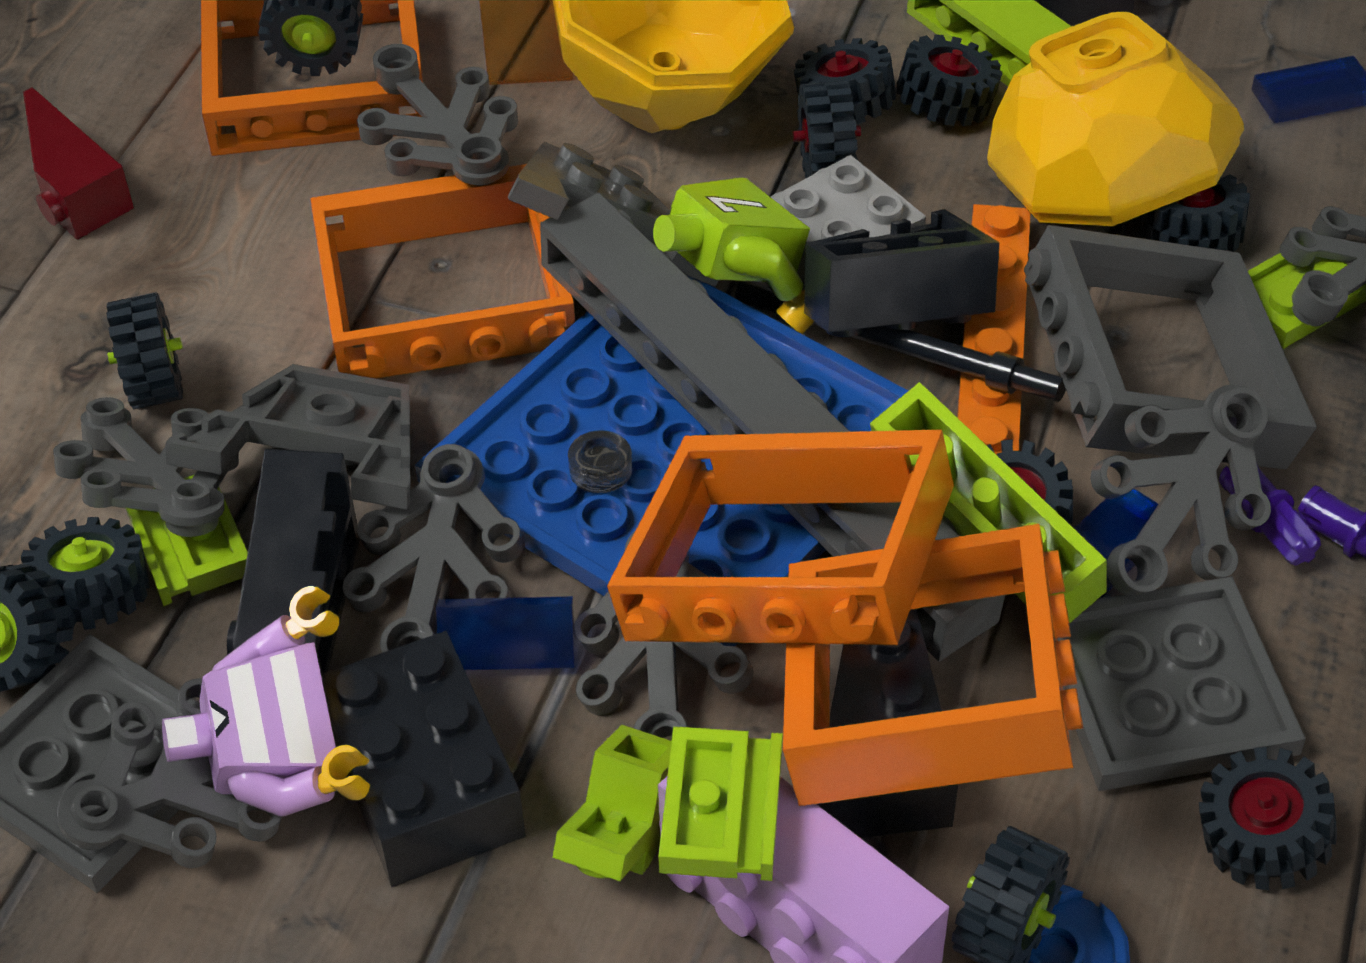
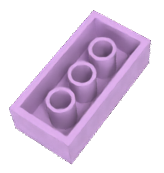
[658,776,949,963]

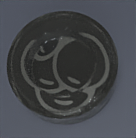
[568,430,633,493]

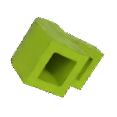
[552,725,672,881]

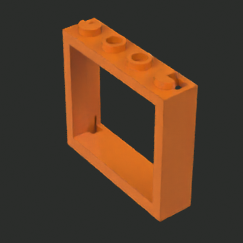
[201,0,424,156]
[310,164,575,379]
[607,430,954,645]
[783,524,1083,806]

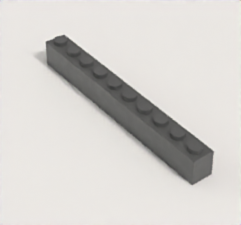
[540,193,1005,662]

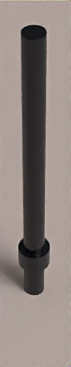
[735,281,1066,402]

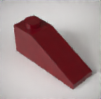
[23,87,134,240]

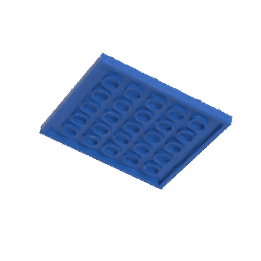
[415,275,908,646]

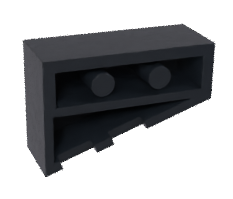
[804,209,1000,337]
[227,449,360,674]
[817,609,958,838]

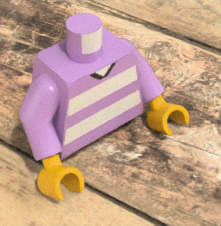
[162,586,370,816]

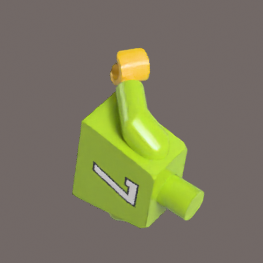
[653,178,814,334]

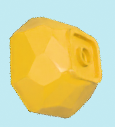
[553,0,794,133]
[987,12,1244,226]

